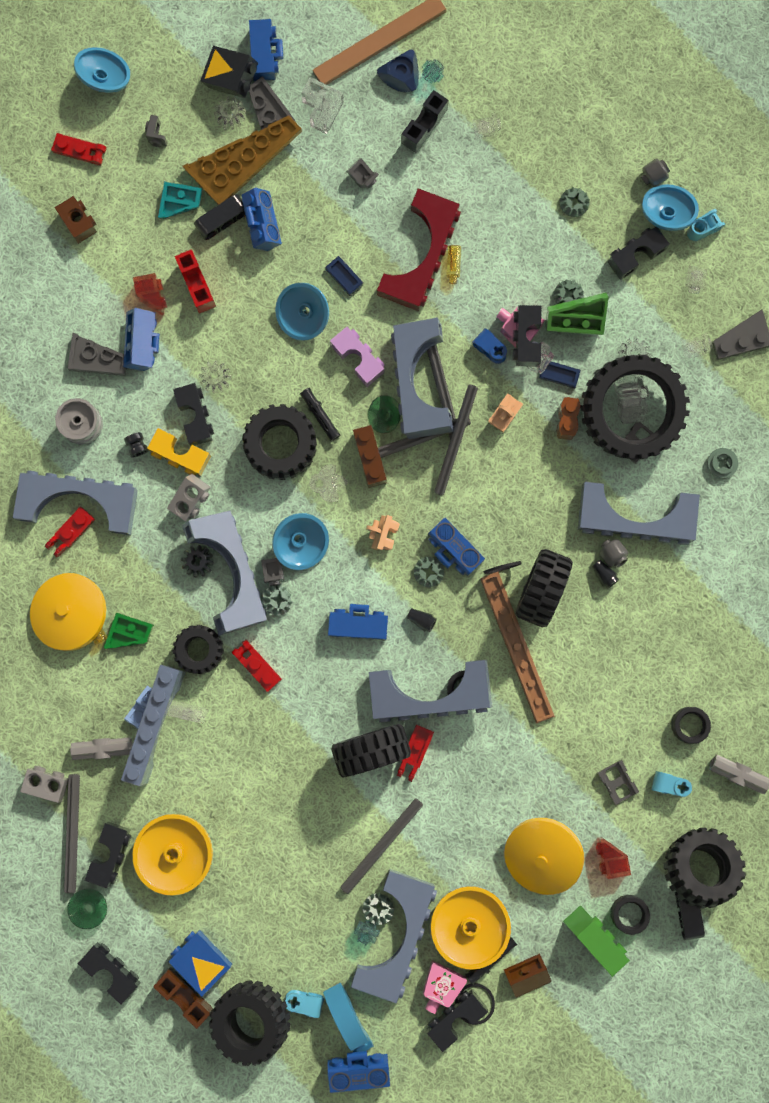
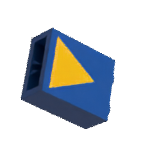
[168,930,232,997]

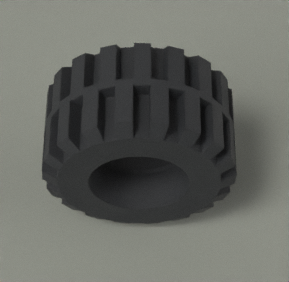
[172,625,224,674]

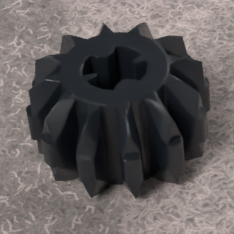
[181,545,214,578]

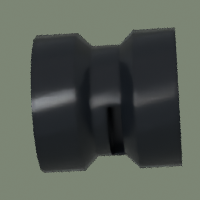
[124,432,149,458]

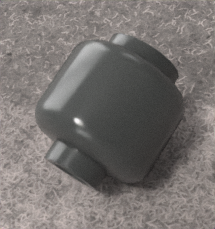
[641,159,670,187]
[599,539,628,568]

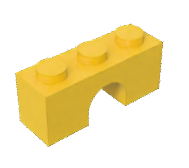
[147,428,211,476]

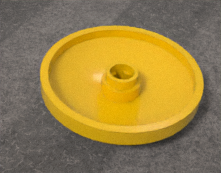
[30,573,106,651]
[133,814,213,895]
[504,818,584,895]
[431,886,511,969]

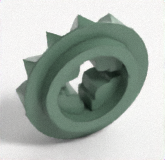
[560,187,590,217]
[554,279,584,304]
[707,448,738,478]
[414,556,444,587]
[262,585,292,616]
[363,893,394,925]

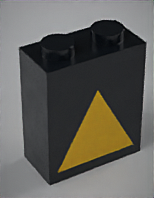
[200,46,258,98]

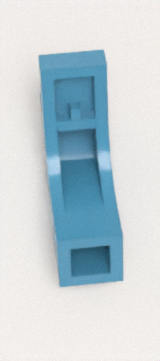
[323,982,374,1052]

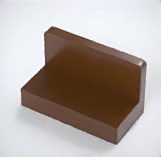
[504,953,552,998]

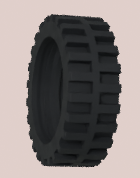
[580,355,690,459]

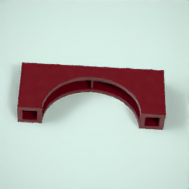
[377,188,461,312]

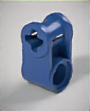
[472,328,507,364]

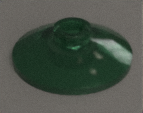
[368,395,401,433]
[67,889,108,929]

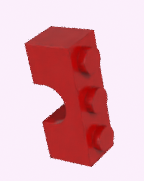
[174,249,216,314]

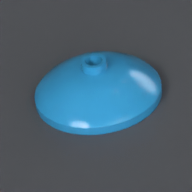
[74,47,130,93]
[642,184,699,231]
[275,282,329,340]
[272,513,329,570]

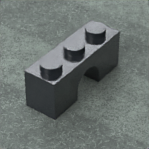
[401,90,449,153]
[608,227,670,280]
[513,305,542,367]
[173,383,215,446]
[84,822,132,888]
[77,942,141,1005]
[427,989,488,1052]

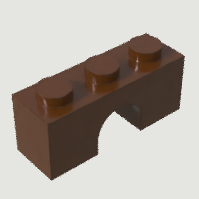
[353,425,387,488]
[153,967,213,1029]

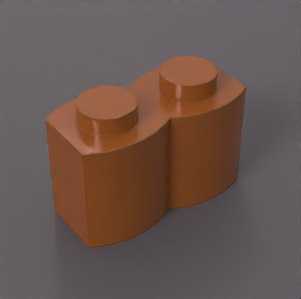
[556,397,580,440]

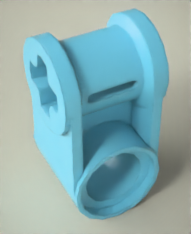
[687,209,725,241]
[651,771,692,797]
[285,990,324,1018]

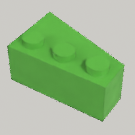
[545,292,609,335]
[563,905,630,977]

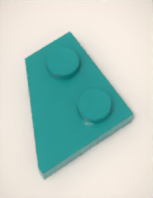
[158,181,202,219]

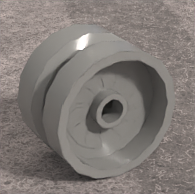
[55,398,103,445]

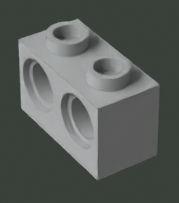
[167,474,211,522]
[20,766,68,803]

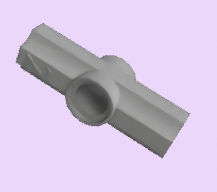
[70,737,132,760]
[709,754,769,795]

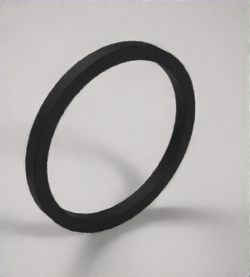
[483,561,522,574]
[455,983,495,1025]

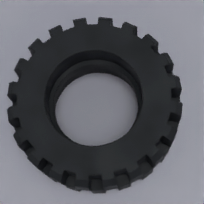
[242,404,317,480]
[515,549,573,628]
[331,724,411,778]
[664,827,746,909]
[209,980,291,1066]

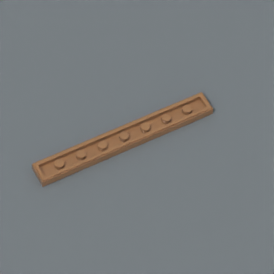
[313,0,446,87]
[480,572,555,723]

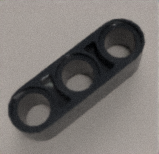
[194,194,246,240]
[675,892,705,940]

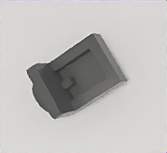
[145,115,168,147]
[346,158,379,188]
[261,558,284,586]

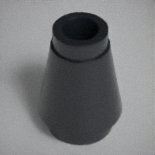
[592,560,619,589]
[407,608,437,632]

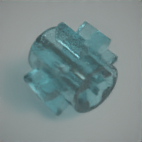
[422,59,444,83]
[354,920,380,946]

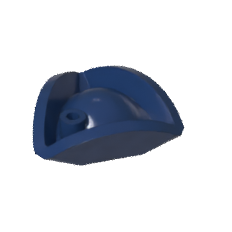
[377,49,419,92]

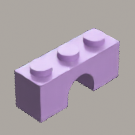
[330,327,385,387]

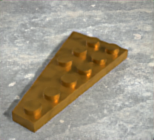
[182,115,302,205]

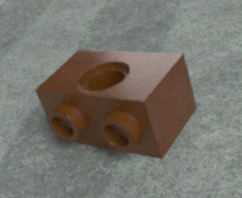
[54,196,97,244]

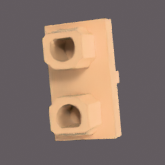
[488,393,523,433]
[366,515,400,550]

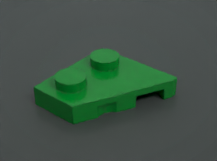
[104,612,154,649]

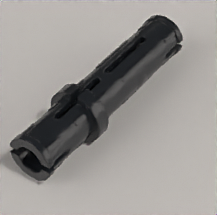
[300,388,341,441]
[465,936,518,985]

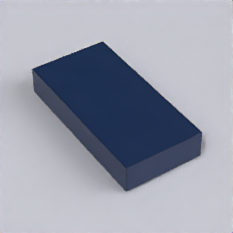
[325,256,364,296]
[539,359,581,389]

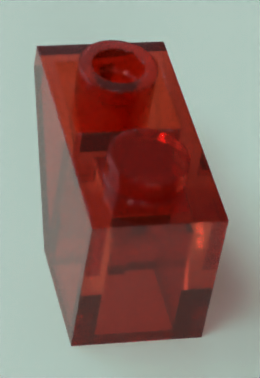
[133,273,167,315]
[595,837,631,879]

